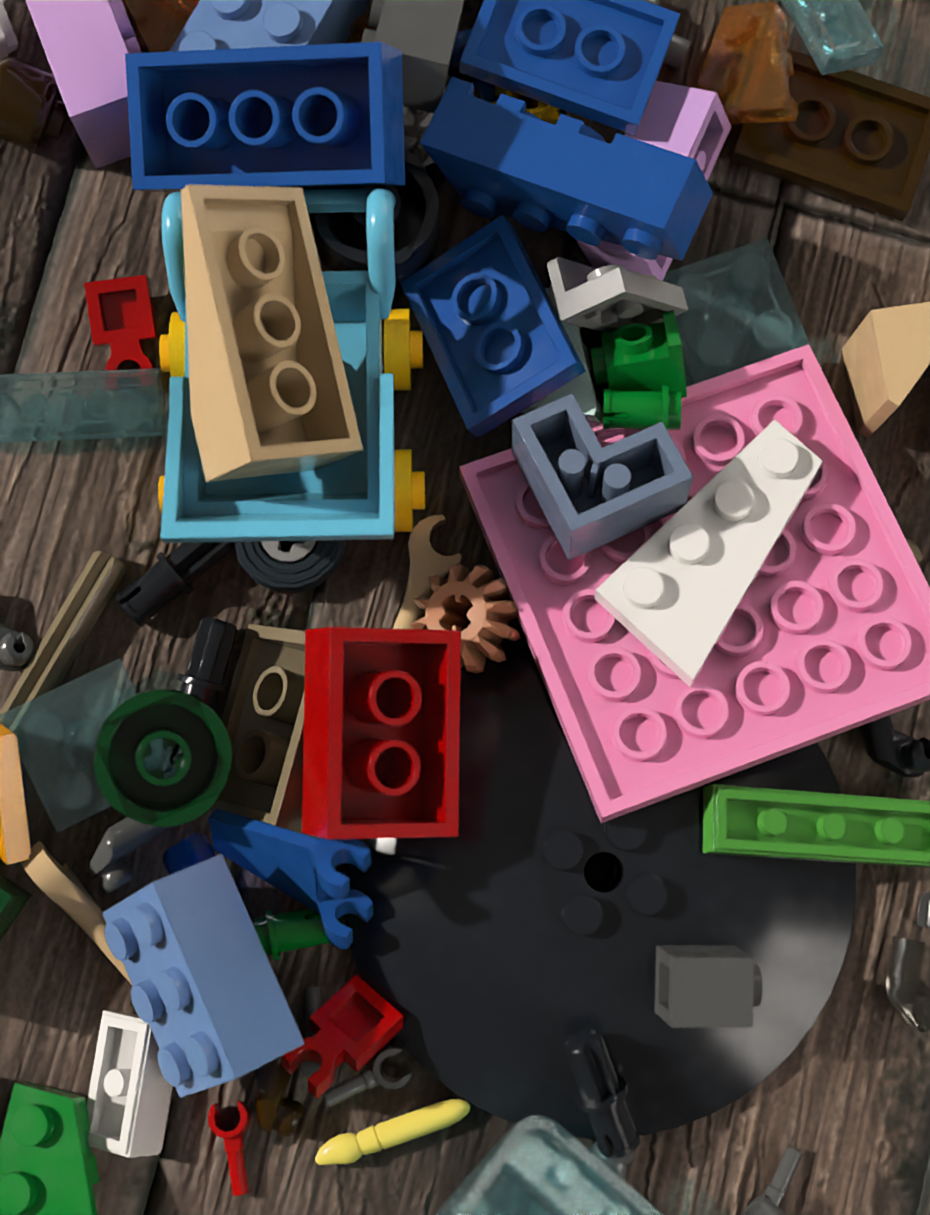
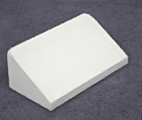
[87,1010,173,1158]

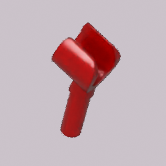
[207,1100,252,1196]

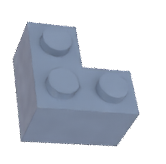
[512,394,693,560]

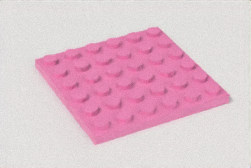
[459,344,930,823]

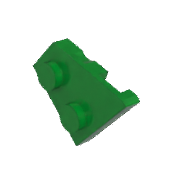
[0,1081,100,1215]

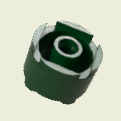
[93,688,233,827]

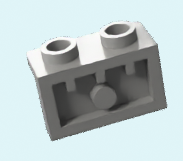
[547,257,689,332]

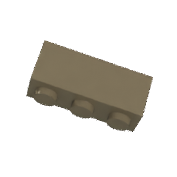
[208,624,324,839]

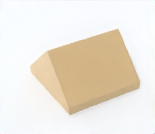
[842,302,930,439]

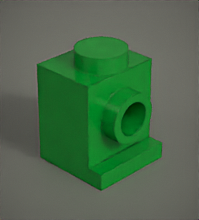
[590,310,687,397]

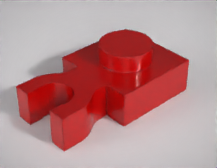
[84,275,159,389]
[281,974,403,1099]

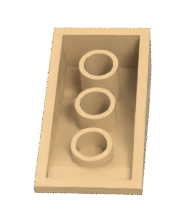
[181,185,363,482]

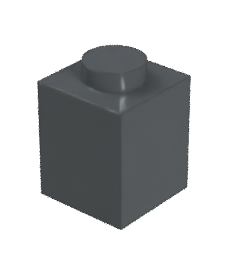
[654,945,763,1028]

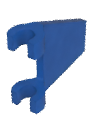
[208,808,373,949]

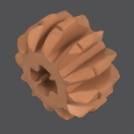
[411,564,521,674]

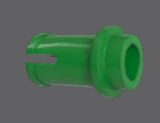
[603,385,682,431]
[253,908,333,961]

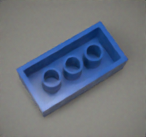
[125,42,405,192]

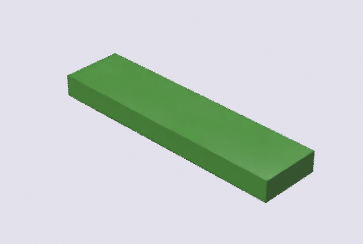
[703,784,930,868]

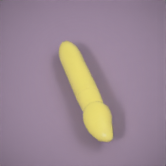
[315,1099,471,1165]

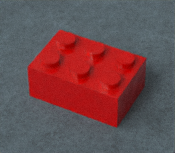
[302,627,461,839]

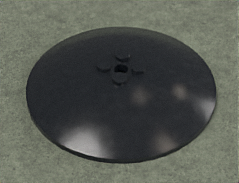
[341,628,856,1138]

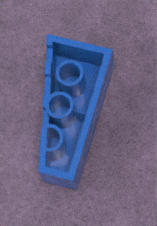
[420,77,713,261]

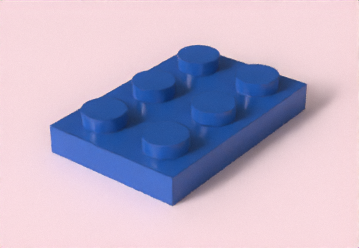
[459,0,680,136]
[400,215,586,438]

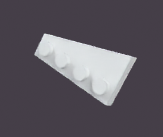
[594,419,823,687]

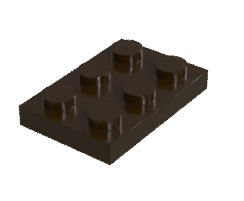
[730,44,930,221]

